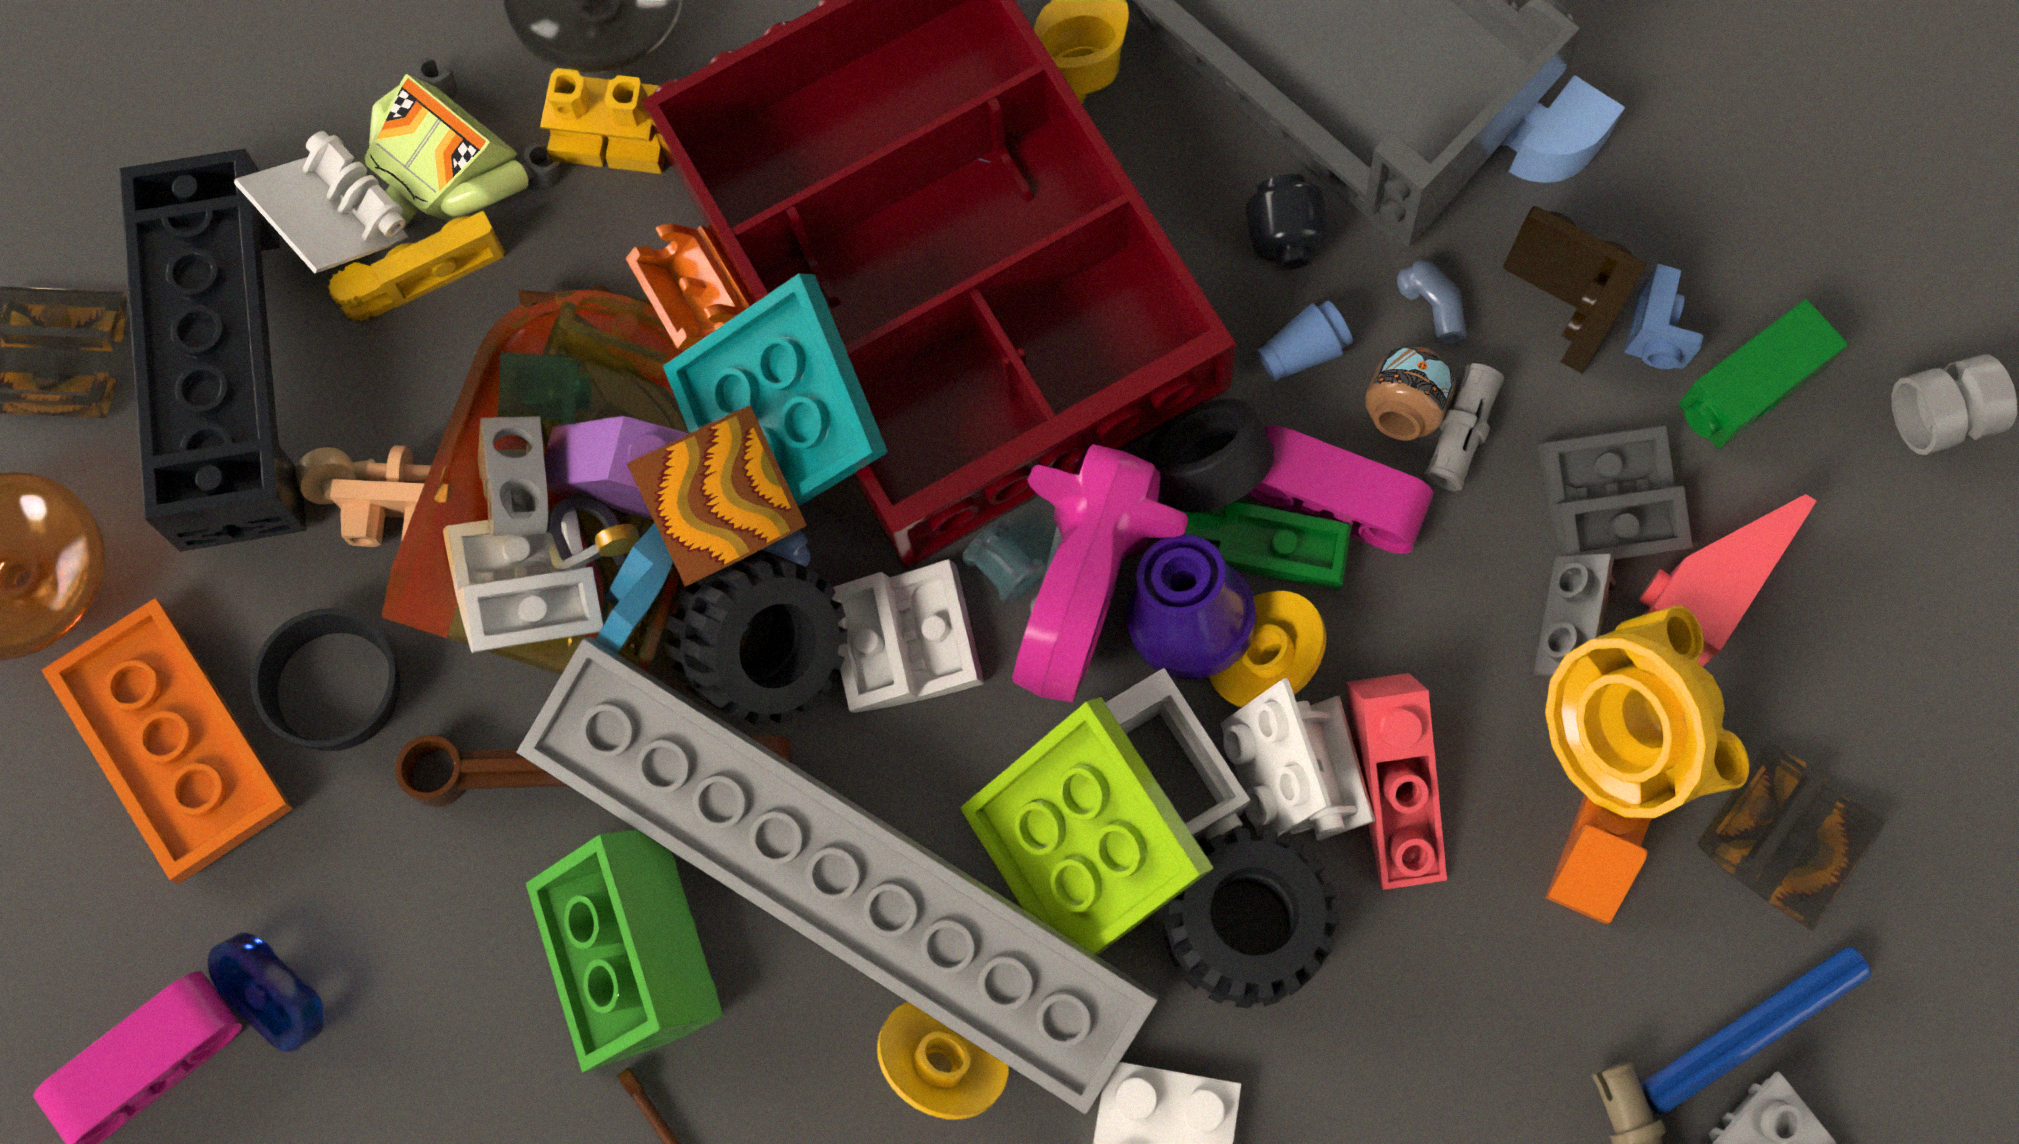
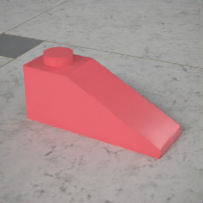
[1639,494,1817,667]

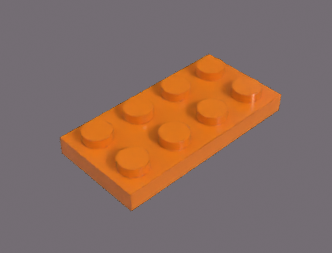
[41,598,293,885]

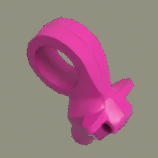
[1012,444,1189,703]

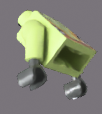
[365,58,561,231]

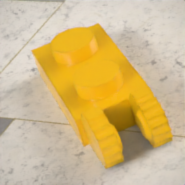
[327,211,506,323]

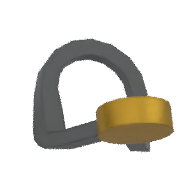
[545,496,640,570]

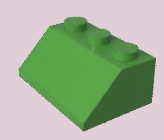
[525,829,723,1073]

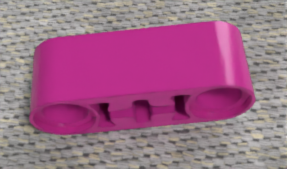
[1247,425,1434,554]
[33,971,242,1144]

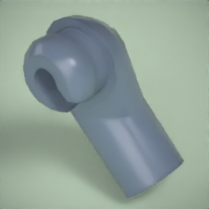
[1397,260,1467,344]

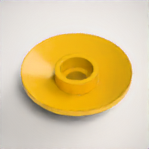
[1209,591,1326,708]
[877,1001,1009,1120]

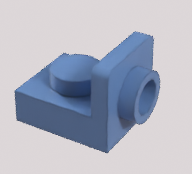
[1624,263,1704,369]

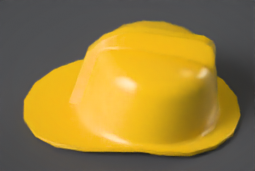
[1034,0,1129,105]

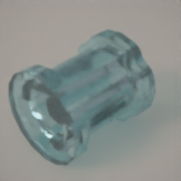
[963,520,1047,605]

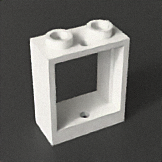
[1105,668,1250,842]

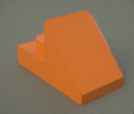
[1545,794,1651,925]

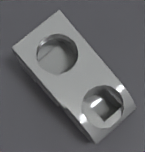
[477,416,548,536]

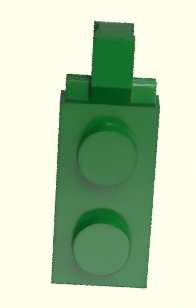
[1177,501,1352,591]

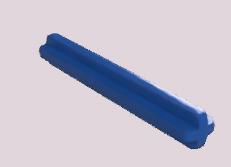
[1641,947,1872,1114]

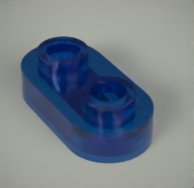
[208,932,324,1052]

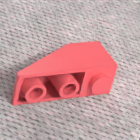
[1346,673,1447,890]

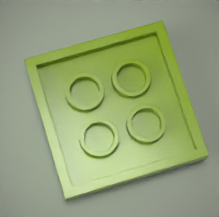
[960,697,1214,955]

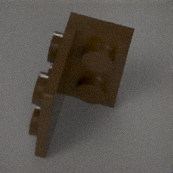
[1503,206,1647,374]

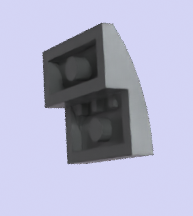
[1538,425,1693,560]

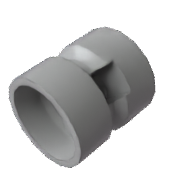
[1891,354,2017,455]

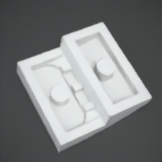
[443,510,603,653]
[832,559,985,713]

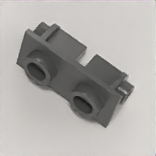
[1533,553,1616,677]

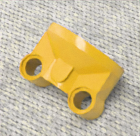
[1545,605,1749,818]

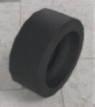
[1146,399,1274,513]

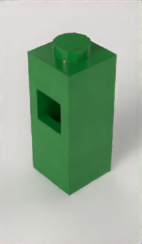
[1678,299,1849,450]

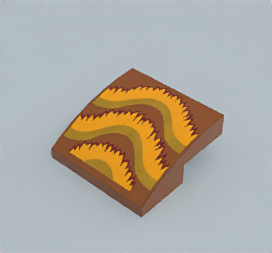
[626,404,807,586]

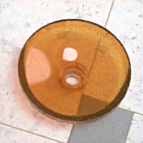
[0,472,105,661]

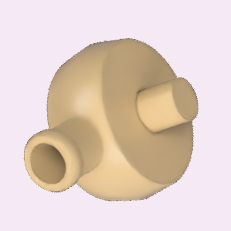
[295,447,375,505]

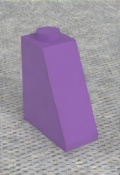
[544,416,689,520]

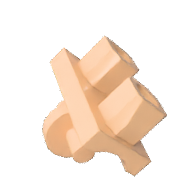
[330,445,448,547]

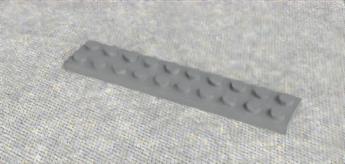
[517,637,1159,1115]

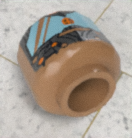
[1365,347,1456,441]

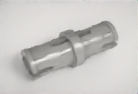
[1424,363,1504,492]

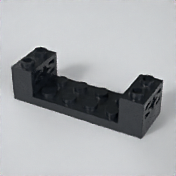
[119,149,307,552]

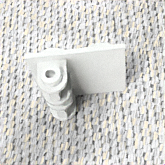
[234,131,409,274]
[1220,678,1332,837]

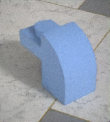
[1500,75,1625,183]

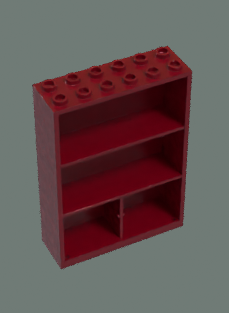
[642,0,1236,570]

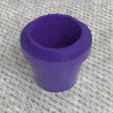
[1127,534,1257,679]

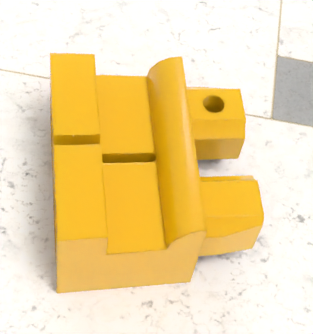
[540,68,665,174]

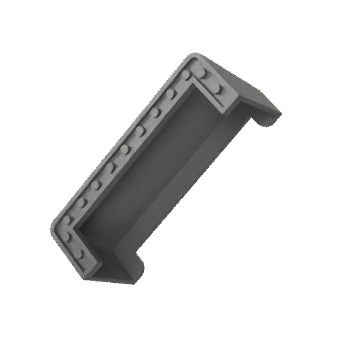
[1125,0,1580,248]

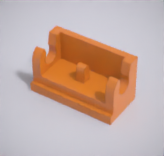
[625,223,755,350]

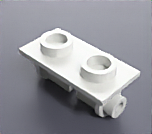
[1296,696,1376,840]

